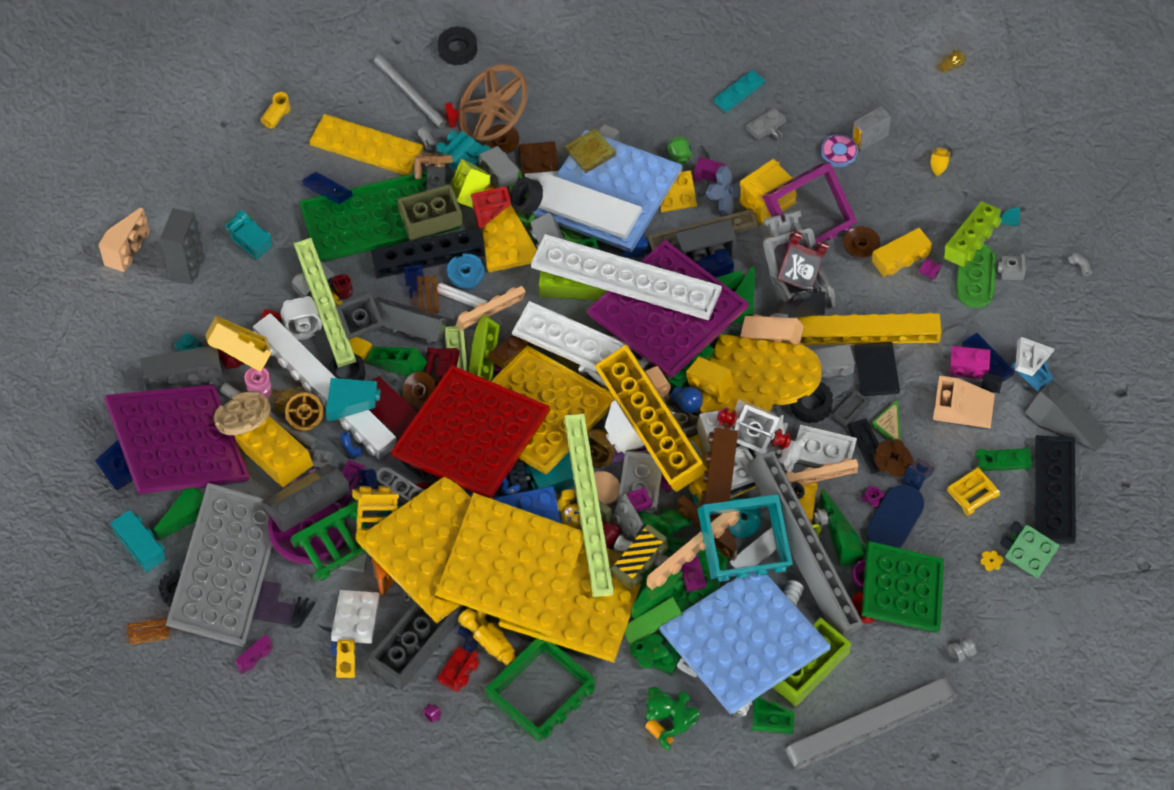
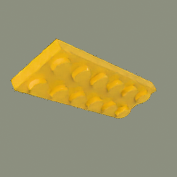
[310,114,424,175]

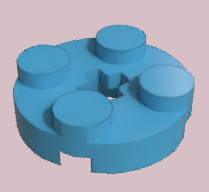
[447,254,485,290]

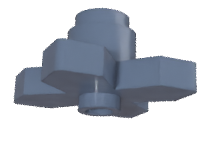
[706,166,741,216]

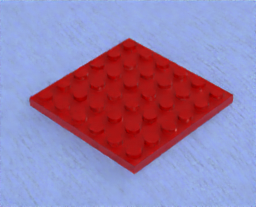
[390,365,551,499]

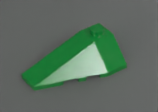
[819,489,866,567]

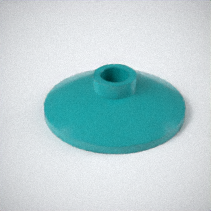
[728,499,761,538]

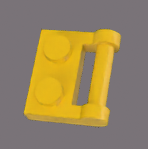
[947,467,1000,516]

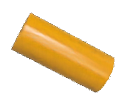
[645,720,674,744]

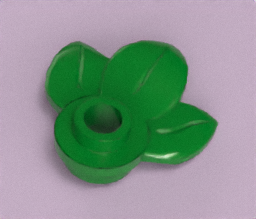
[630,634,669,669]

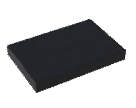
[854,342,900,396]

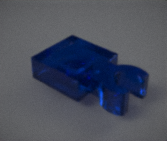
[404,265,425,298]

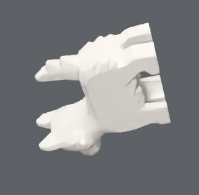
[754,415,808,473]

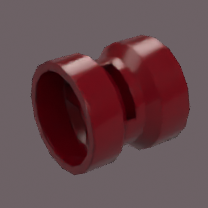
[333,274,353,300]

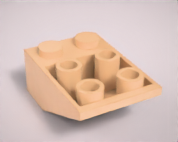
[99,207,150,272]
[933,376,995,428]

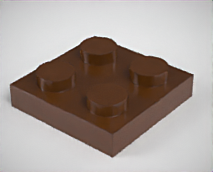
[519,141,558,178]

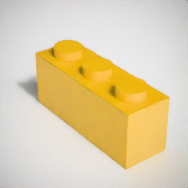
[872,228,932,277]

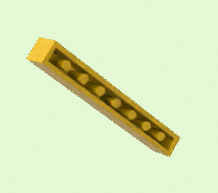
[797,312,942,346]

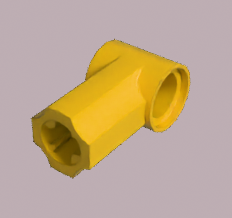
[261,92,291,129]

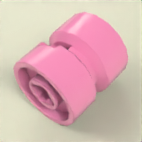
[244,368,272,398]

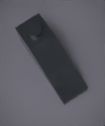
[774,287,825,318]

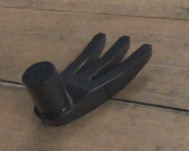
[291,597,315,628]

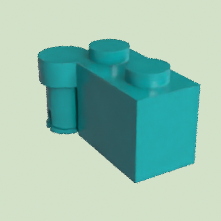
[225,210,272,260]

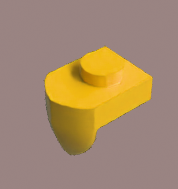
[930,147,951,176]

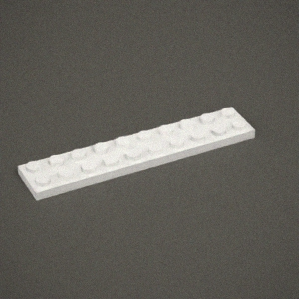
[531,234,722,320]

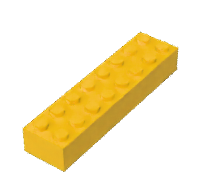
[594,345,708,493]

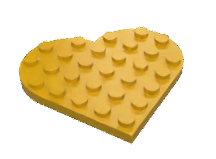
[699,334,822,429]

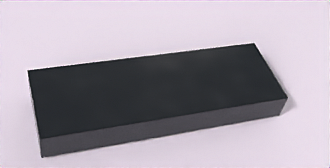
[848,418,881,474]

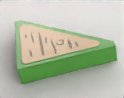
[872,401,901,441]

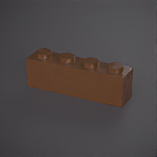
[700,427,738,505]

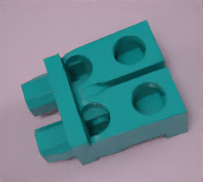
[436,130,491,171]

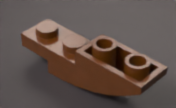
[488,335,534,369]
[678,496,737,560]

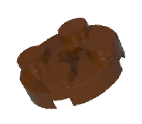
[874,439,914,477]

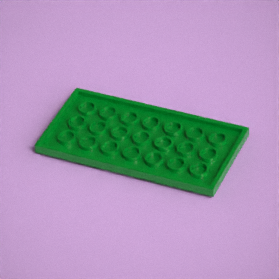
[299,170,460,262]

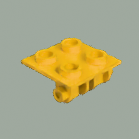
[660,171,697,213]

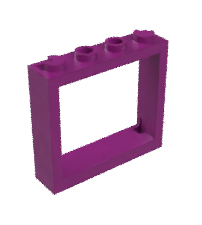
[762,162,857,250]

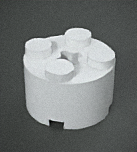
[280,296,322,340]

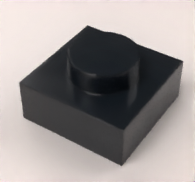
[981,372,1004,393]

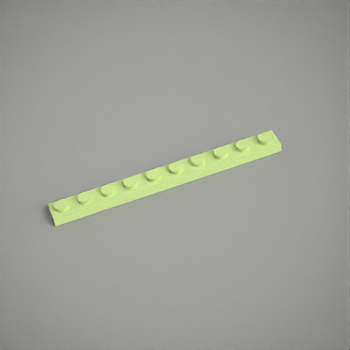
[564,414,614,597]

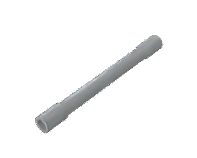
[374,54,447,129]
[220,383,318,449]

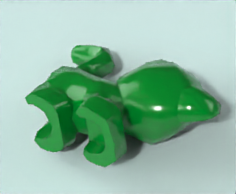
[637,508,691,540]
[646,687,700,750]

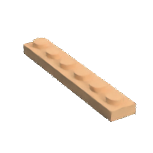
[647,511,740,590]

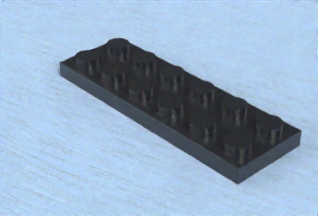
[1035,435,1076,544]

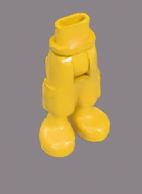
[458,607,517,667]

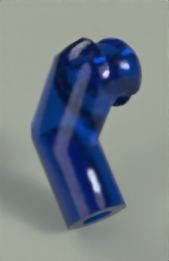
[458,626,478,653]

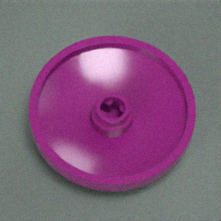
[268,501,348,564]

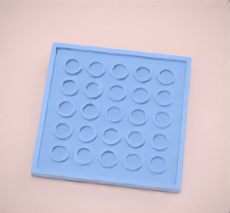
[534,130,682,253]
[659,564,830,714]

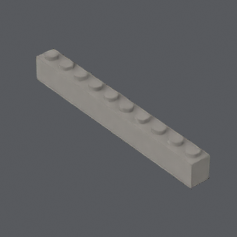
[747,451,863,637]

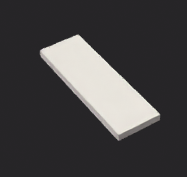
[538,173,642,239]
[512,301,631,372]

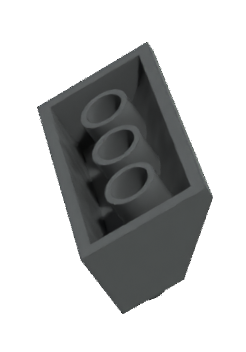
[261,464,349,533]

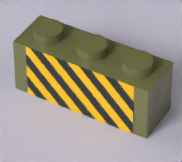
[610,524,668,590]

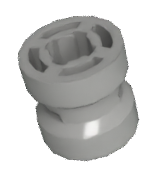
[948,636,977,663]

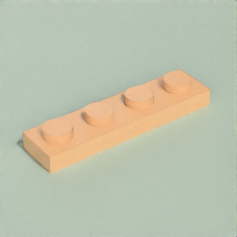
[456,286,526,331]
[785,459,858,485]

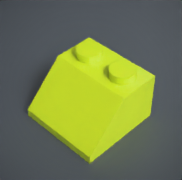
[450,159,490,208]

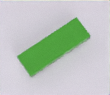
[624,597,682,645]

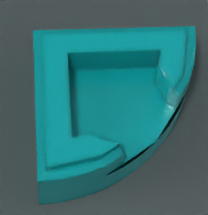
[1000,207,1020,226]

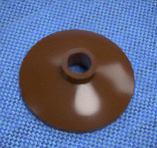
[484,124,519,154]
[843,226,880,258]
[402,371,436,410]

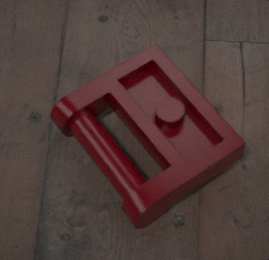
[424,347,460,386]

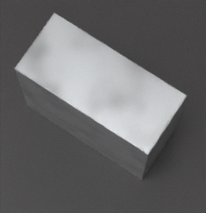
[852,106,891,151]

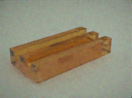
[417,276,439,313]
[127,618,170,645]

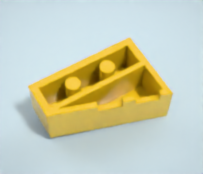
[205,316,271,372]

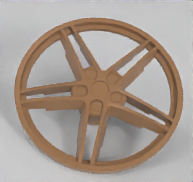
[458,64,528,142]

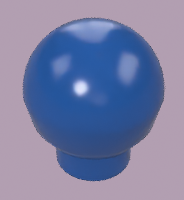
[671,386,703,413]

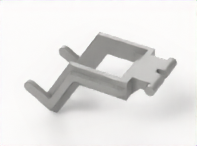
[762,210,835,308]

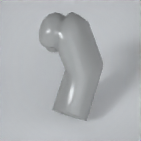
[1068,252,1092,276]

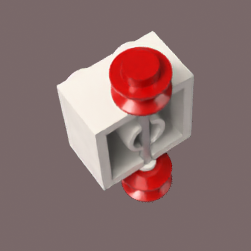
[717,399,791,454]

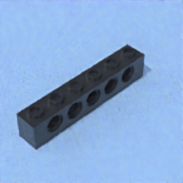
[371,227,485,279]

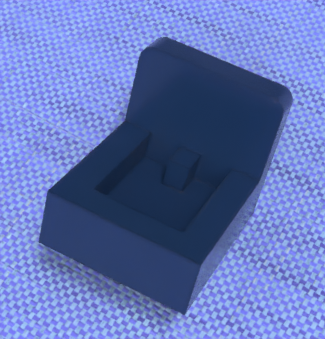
[902,458,935,490]

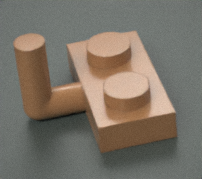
[414,153,452,179]

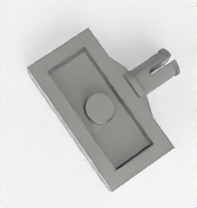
[746,108,786,140]

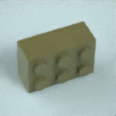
[397,184,463,241]

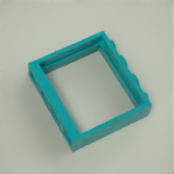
[697,494,793,582]

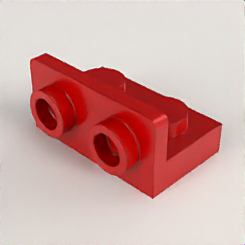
[437,647,480,693]

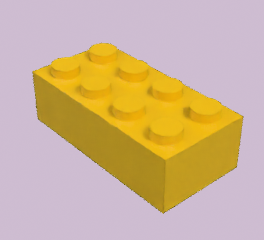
[234,416,314,488]

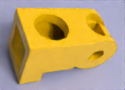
[336,639,356,678]

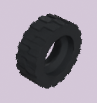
[438,26,477,66]
[790,382,833,423]

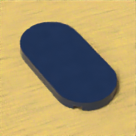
[867,485,924,548]

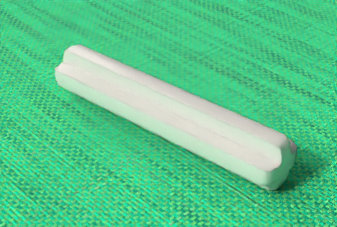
[436,283,488,308]

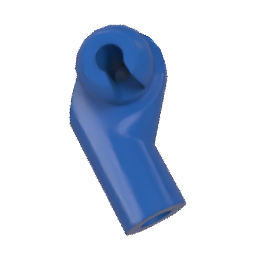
[340,432,362,459]

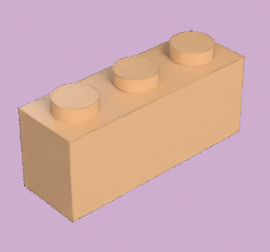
[740,314,804,345]

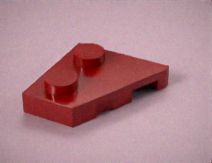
[470,186,511,229]

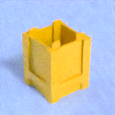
[739,158,797,226]

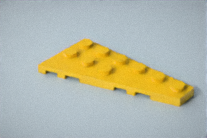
[482,181,537,273]

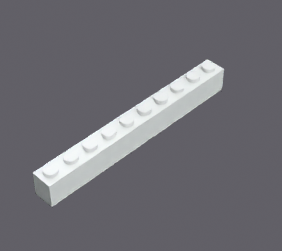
[253,313,396,460]

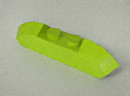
[469,314,500,381]

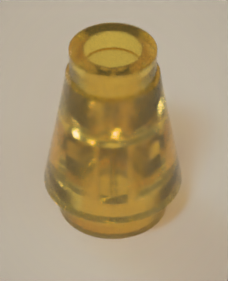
[939,49,966,73]

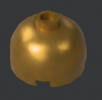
[285,392,324,431]
[587,429,616,468]

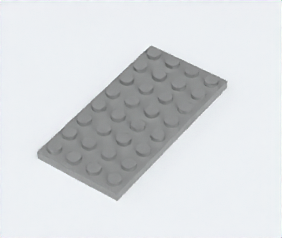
[166,483,272,647]

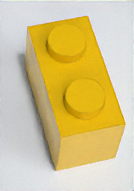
[686,357,733,398]

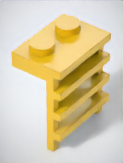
[352,486,399,541]

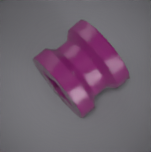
[919,257,942,281]

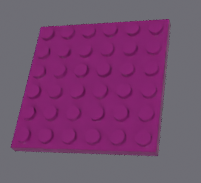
[587,240,749,379]
[104,385,250,494]

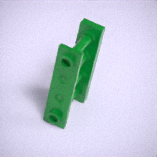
[291,501,369,582]

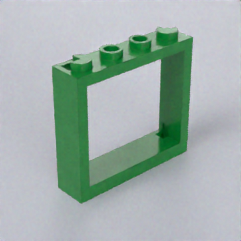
[485,638,595,742]

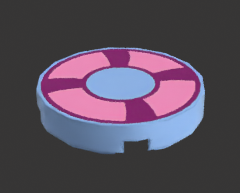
[821,135,858,167]

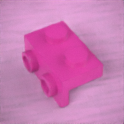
[949,346,990,380]

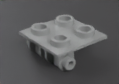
[611,494,644,542]

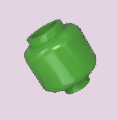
[667,137,693,165]

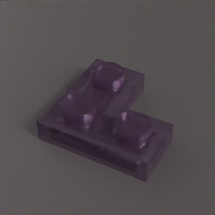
[252,581,296,626]

